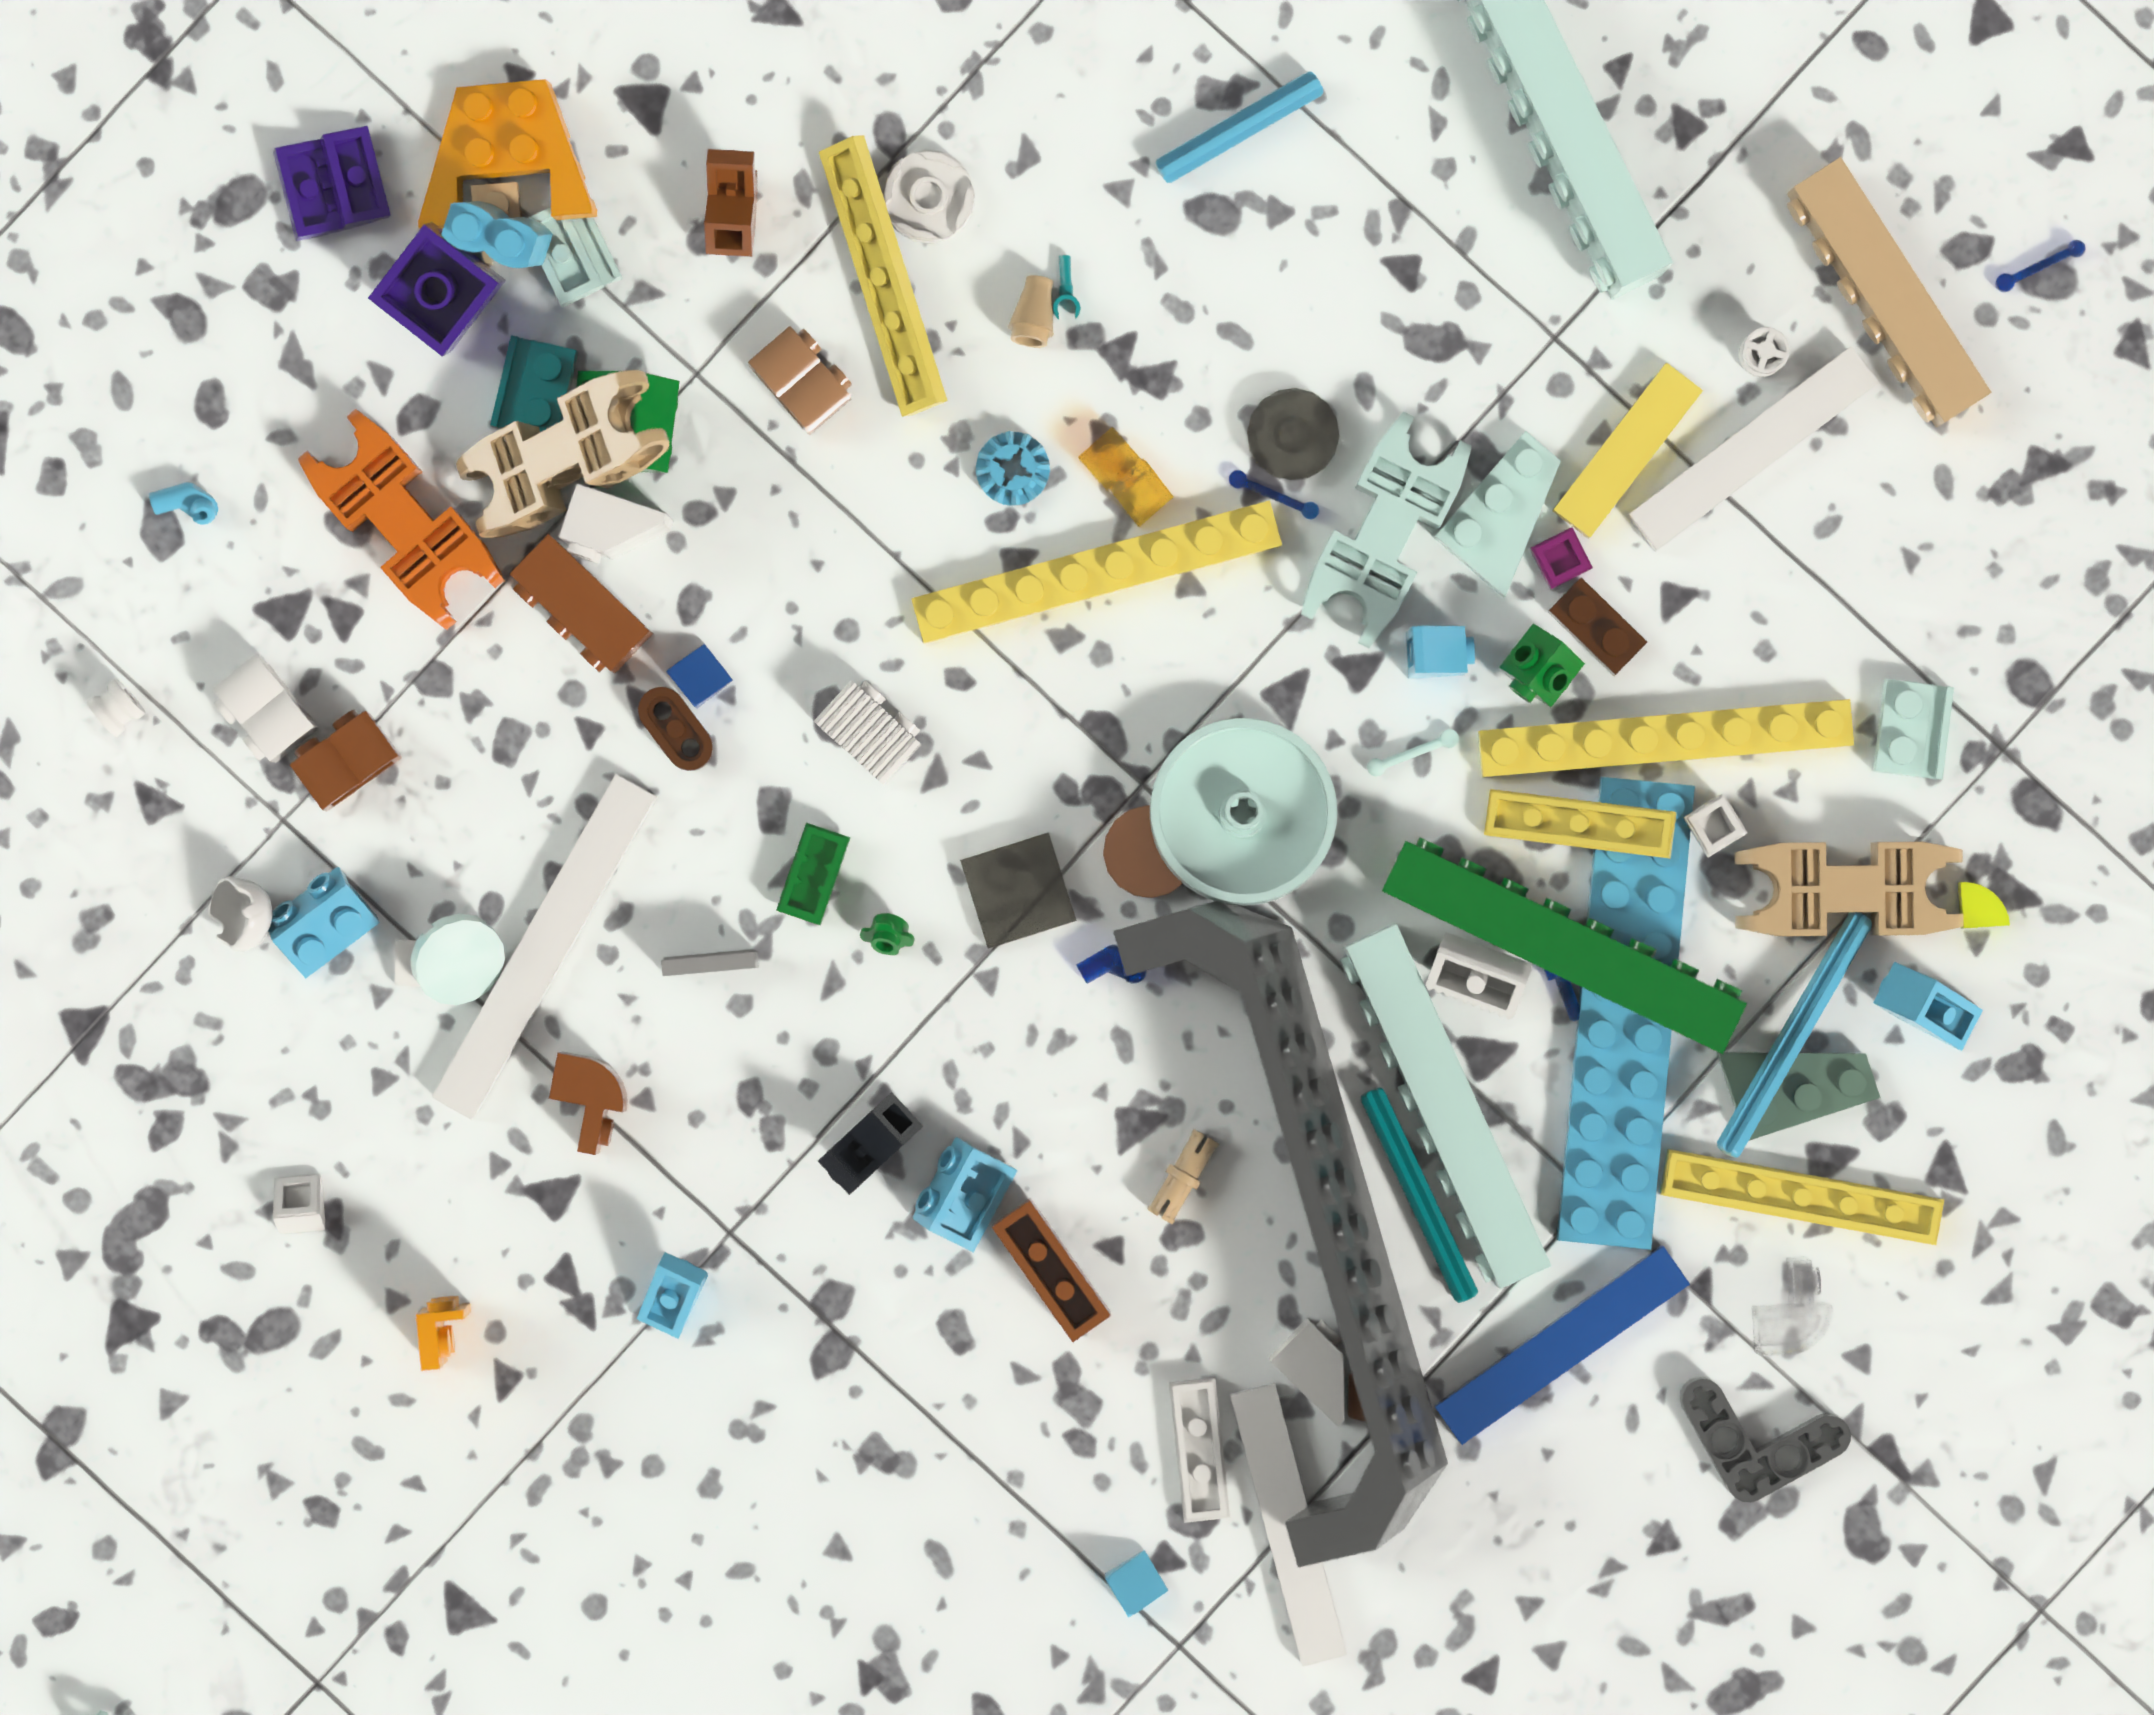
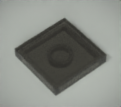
[960,832,1077,949]

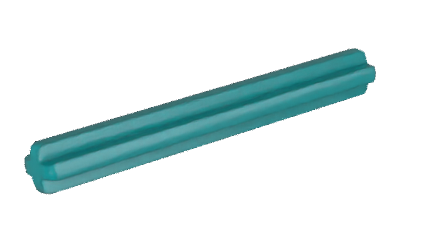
[1360,1087,1478,1303]

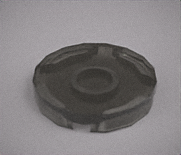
[1246,388,1340,482]

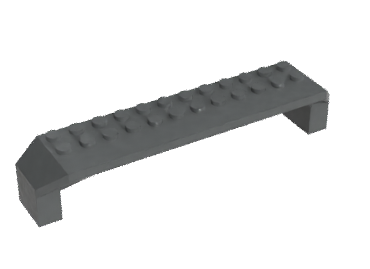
[1113,901,1448,1568]

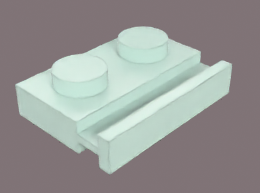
[528,207,623,308]
[1873,679,1954,780]

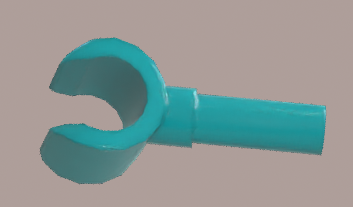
[1053,255,1081,319]

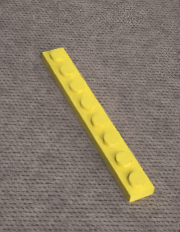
[911,500,1282,644]
[1478,699,1854,777]

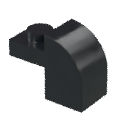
[818,1092,923,1195]

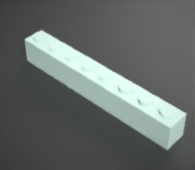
[1340,924,1551,1289]

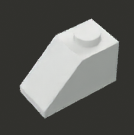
[1269,1318,1345,1427]

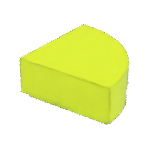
[1957,882,2010,929]

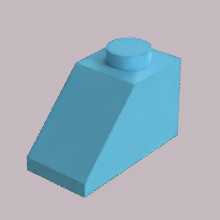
[1406,626,1475,679]
[1873,962,1983,1051]

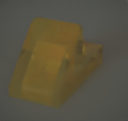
[1078,426,1174,528]

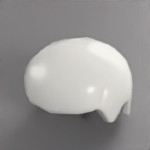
[209,876,272,952]

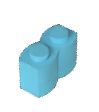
[441,201,553,268]

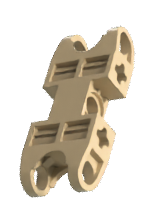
[456,370,669,538]
[1735,842,1964,936]

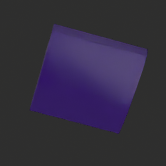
[273,126,391,241]

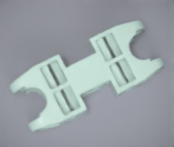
[1301,411,1471,649]

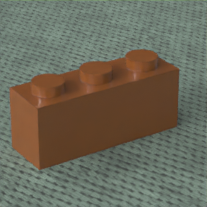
[510,534,653,674]
[992,1197,1111,1343]

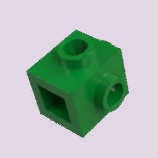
[1499,623,1585,707]

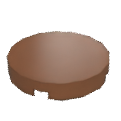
[1103,805,1183,898]

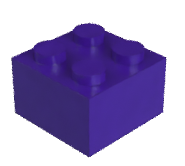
[368,222,506,357]

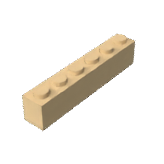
[1787,157,1992,428]

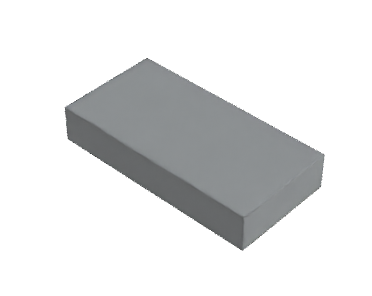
[661,949,759,976]

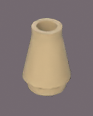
[1008,275,1054,348]

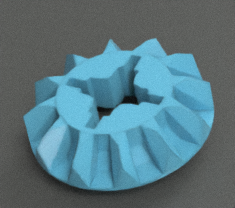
[976,431,1050,506]

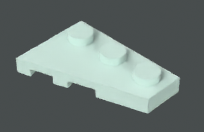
[1434,431,1561,598]

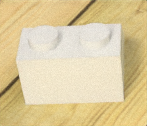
[559,484,674,564]

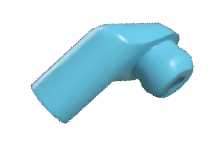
[149,482,218,525]

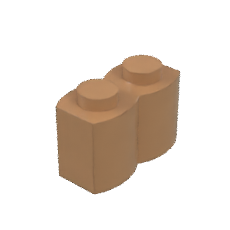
[748,326,852,436]

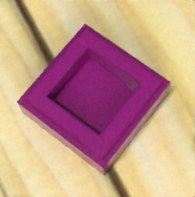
[1529,527,1593,590]

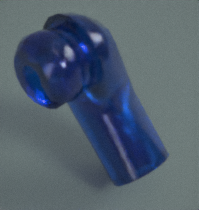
[1076,945,1147,984]

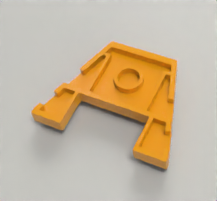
[418,79,597,230]

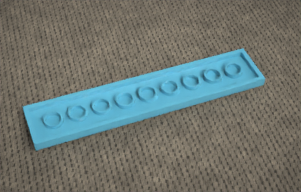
[1556,777,1695,1250]

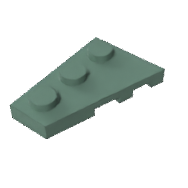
[1716,1052,1881,1141]

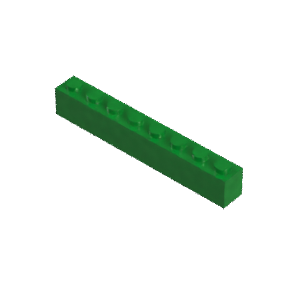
[1382,837,1747,1054]

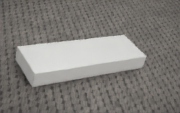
[1169,1377,1230,1523]

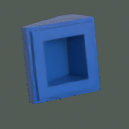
[666,644,733,709]

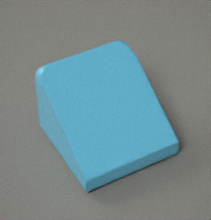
[1105,1550,1169,1618]

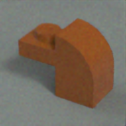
[704,149,758,257]
[549,1051,628,1155]

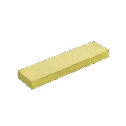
[1552,362,1703,539]
[1484,789,1677,859]

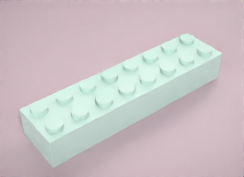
[1457,0,1673,300]

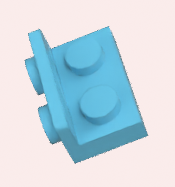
[913,1137,1018,1253]

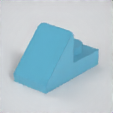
[637,1252,708,1339]

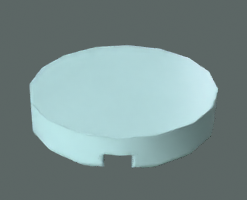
[411,913,505,1005]

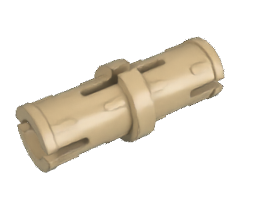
[1147,1129,1220,1224]

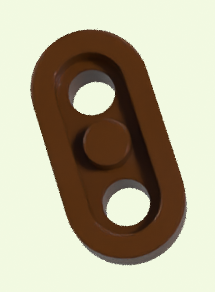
[638,687,714,771]

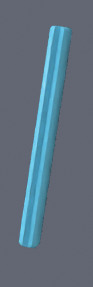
[1717,912,1872,1158]

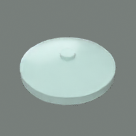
[1149,718,1337,906]

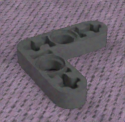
[1679,1377,1851,1503]

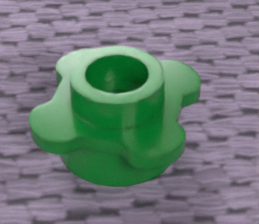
[860,913,915,955]

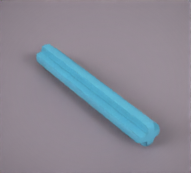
[1155,71,1323,183]

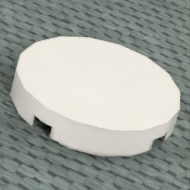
[883,149,975,244]

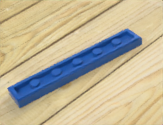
[1434,1245,1690,1445]

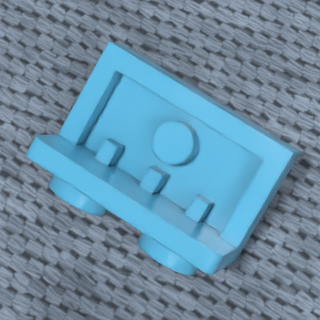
[268,867,380,979]

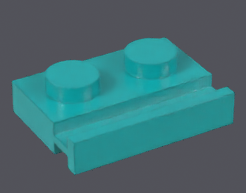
[490,335,579,432]

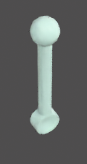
[1367,729,1459,776]

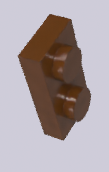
[1547,577,1648,676]

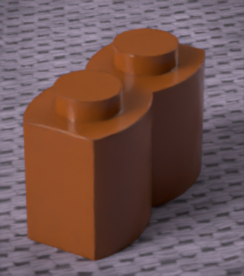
[290,709,402,812]

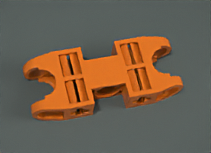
[298,409,505,630]

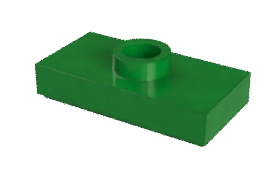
[776,822,851,926]

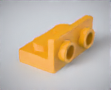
[416,1296,471,1371]

